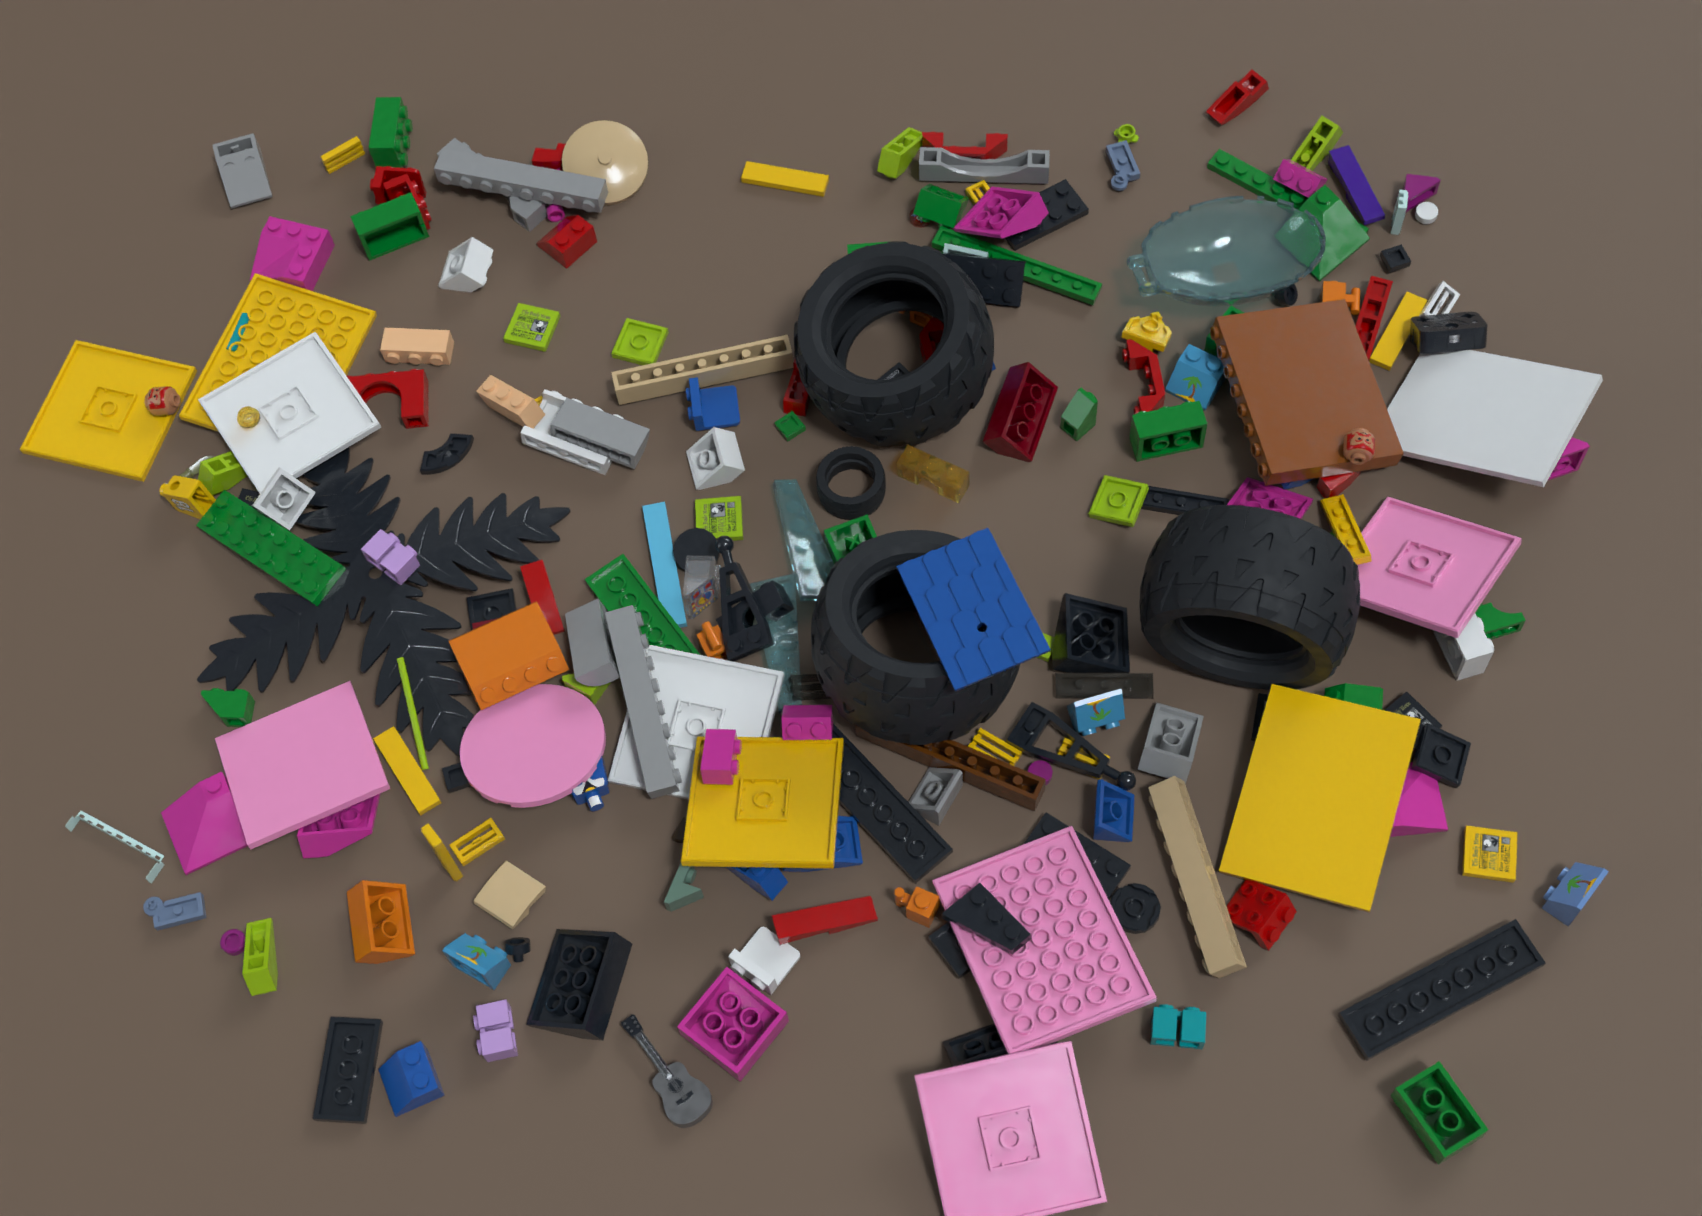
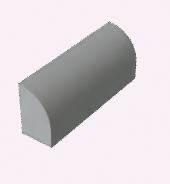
[551,398,650,469]
[565,598,620,686]

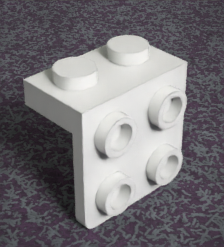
[728,927,800,995]

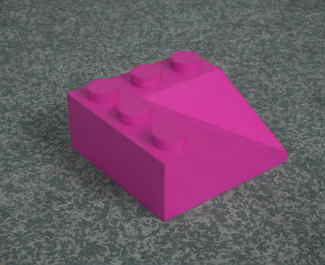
[250,216,335,291]
[677,967,789,1082]

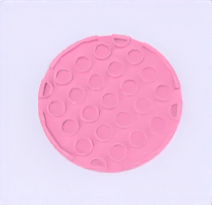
[460,684,606,808]

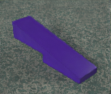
[1328,145,1385,225]

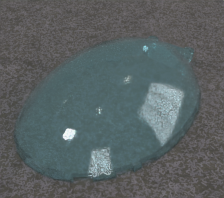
[1126,196,1326,306]

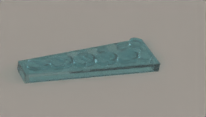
[773,479,834,601]
[750,574,802,713]

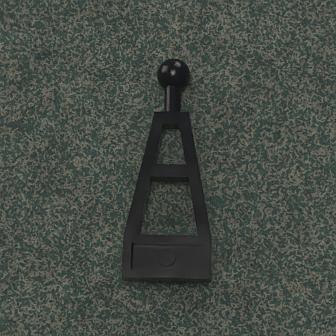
[715,536,774,662]
[1007,702,1136,791]

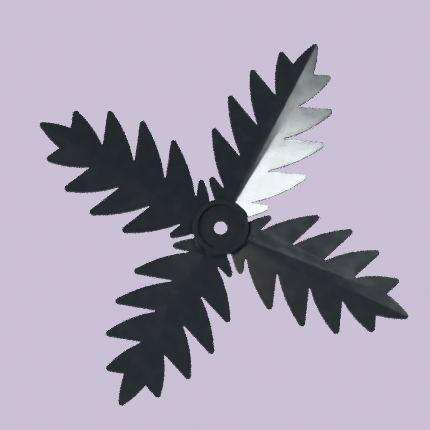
[197,447,571,758]

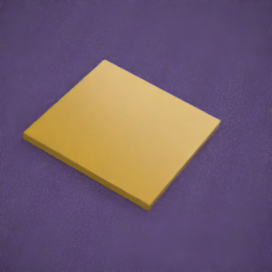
[20,340,197,482]
[681,736,844,869]

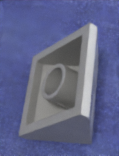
[909,767,963,826]

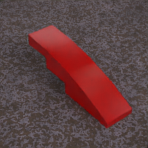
[1355,276,1393,361]

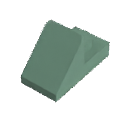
[664,863,704,912]

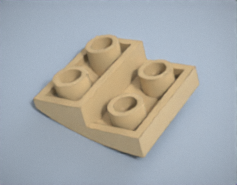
[474,861,546,929]

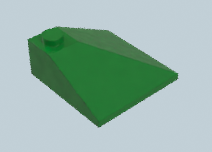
[1274,185,1370,282]

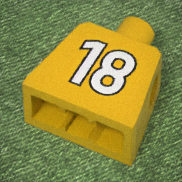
[159,475,216,520]

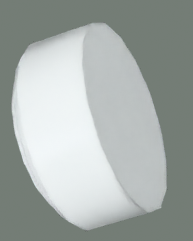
[1415,202,1438,224]

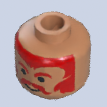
[145,386,181,416]
[1343,428,1375,465]

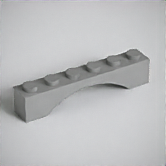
[437,138,547,232]
[919,147,1050,184]

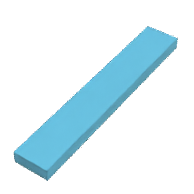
[642,502,687,628]

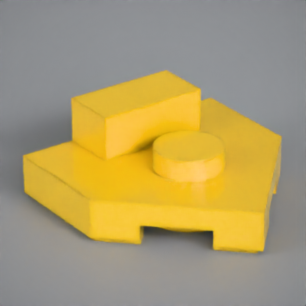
[1121,311,1172,352]

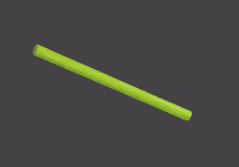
[397,657,429,771]

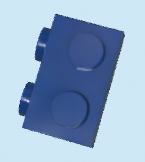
[686,377,740,431]

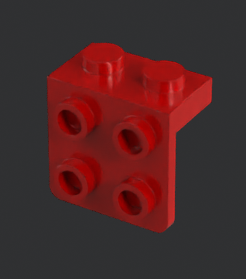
[370,166,427,205]
[383,174,432,230]
[1226,880,1297,951]

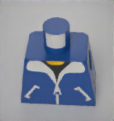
[571,756,610,811]

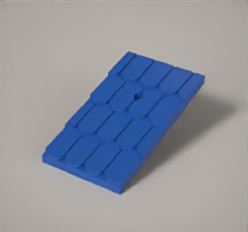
[897,528,1051,692]

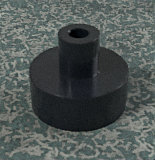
[1274,283,1298,306]
[505,937,531,962]

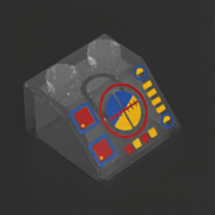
[683,556,721,619]

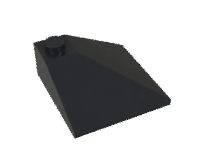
[1052,593,1130,674]

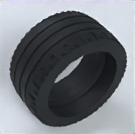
[816,446,886,520]

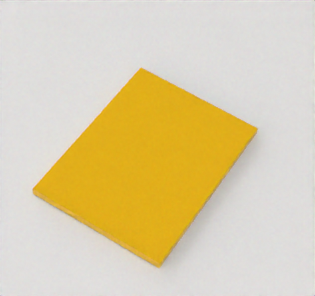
[179,273,377,432]
[1219,684,1421,913]

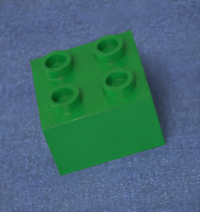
[824,514,877,564]

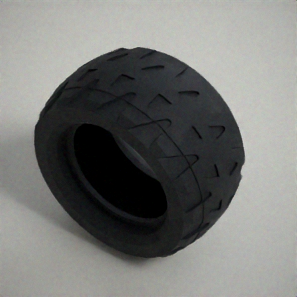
[794,241,994,447]
[1139,505,1360,690]
[811,530,1020,745]

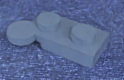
[1106,140,1140,191]
[143,892,206,931]

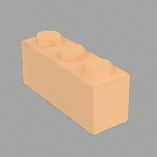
[380,328,454,366]
[476,375,546,428]

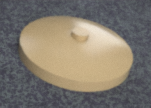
[562,120,648,206]

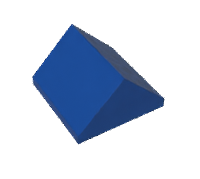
[1093,779,1135,842]

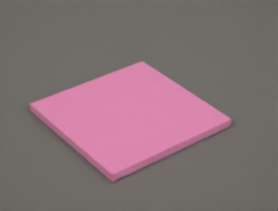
[1357,497,1521,638]
[215,681,391,850]
[914,1041,1107,1216]

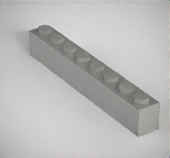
[434,148,608,213]
[605,605,682,799]

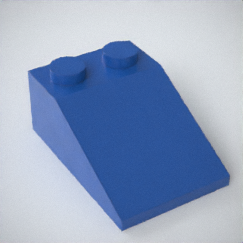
[782,816,863,872]

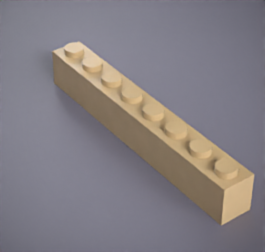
[611,335,793,405]
[1148,776,1247,978]

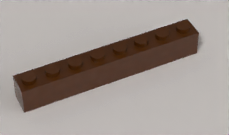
[855,725,1046,811]

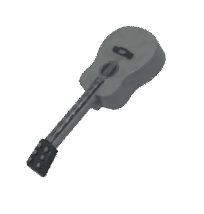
[621,1014,713,1128]

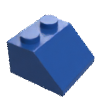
[378,1041,445,1117]

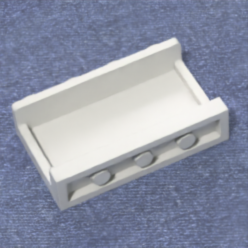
[520,389,624,475]

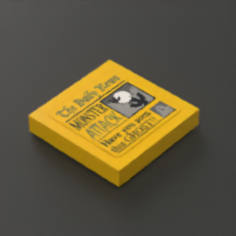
[1462,825,1517,883]

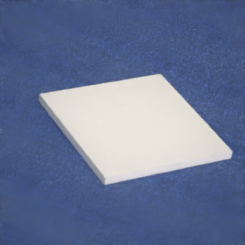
[198,332,381,494]
[608,645,785,800]

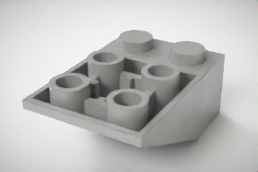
[213,133,273,209]

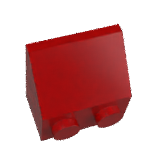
[536,215,597,269]

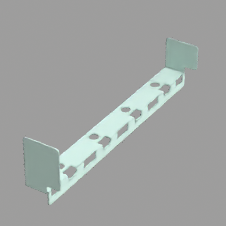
[65,811,164,883]

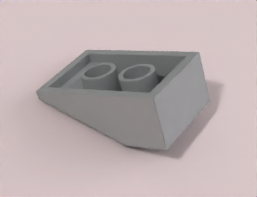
[1138,702,1204,784]

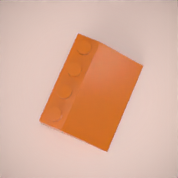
[448,601,569,710]

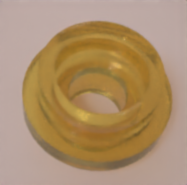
[237,406,260,429]

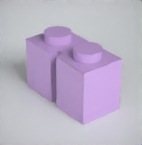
[361,529,420,585]
[473,1000,518,1062]

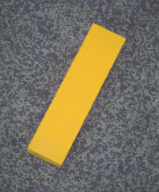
[741,161,829,197]
[1369,292,1428,371]
[1321,494,1372,565]
[373,726,442,816]
[421,823,463,882]

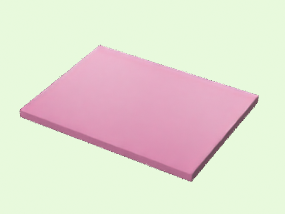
[932,826,1157,1054]

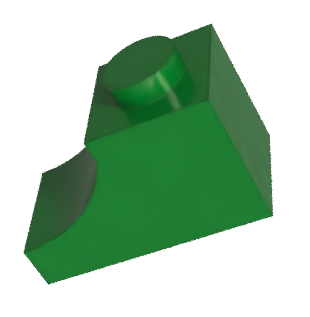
[1475,602,1526,640]

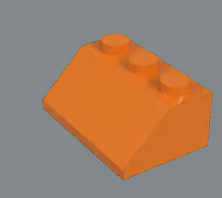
[347,880,415,964]

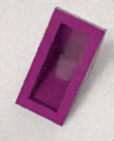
[1402,174,1441,212]

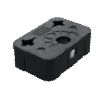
[1410,312,1488,354]

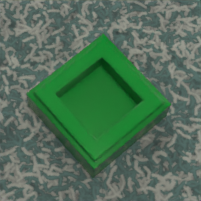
[774,411,806,442]

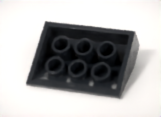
[526,929,632,1041]

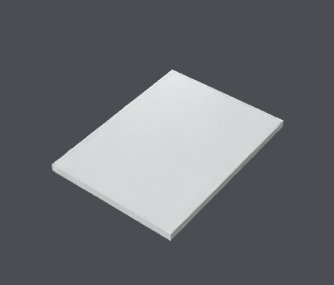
[1387,350,1603,487]

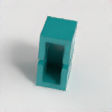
[1150,1004,1206,1050]

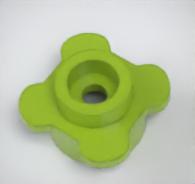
[1114,124,1139,144]

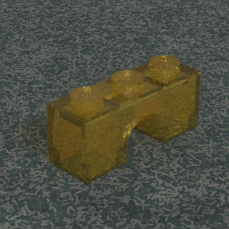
[897,445,970,503]

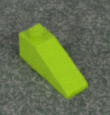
[1291,115,1343,171]
[877,127,922,179]
[198,451,248,495]
[242,918,278,996]

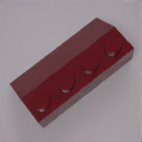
[982,362,1058,462]

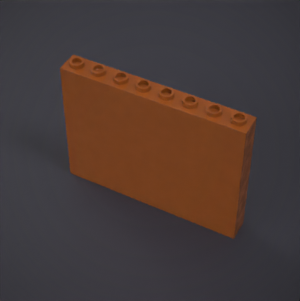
[1210,299,1404,486]

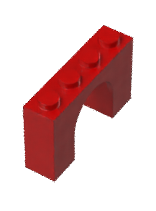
[347,369,429,429]

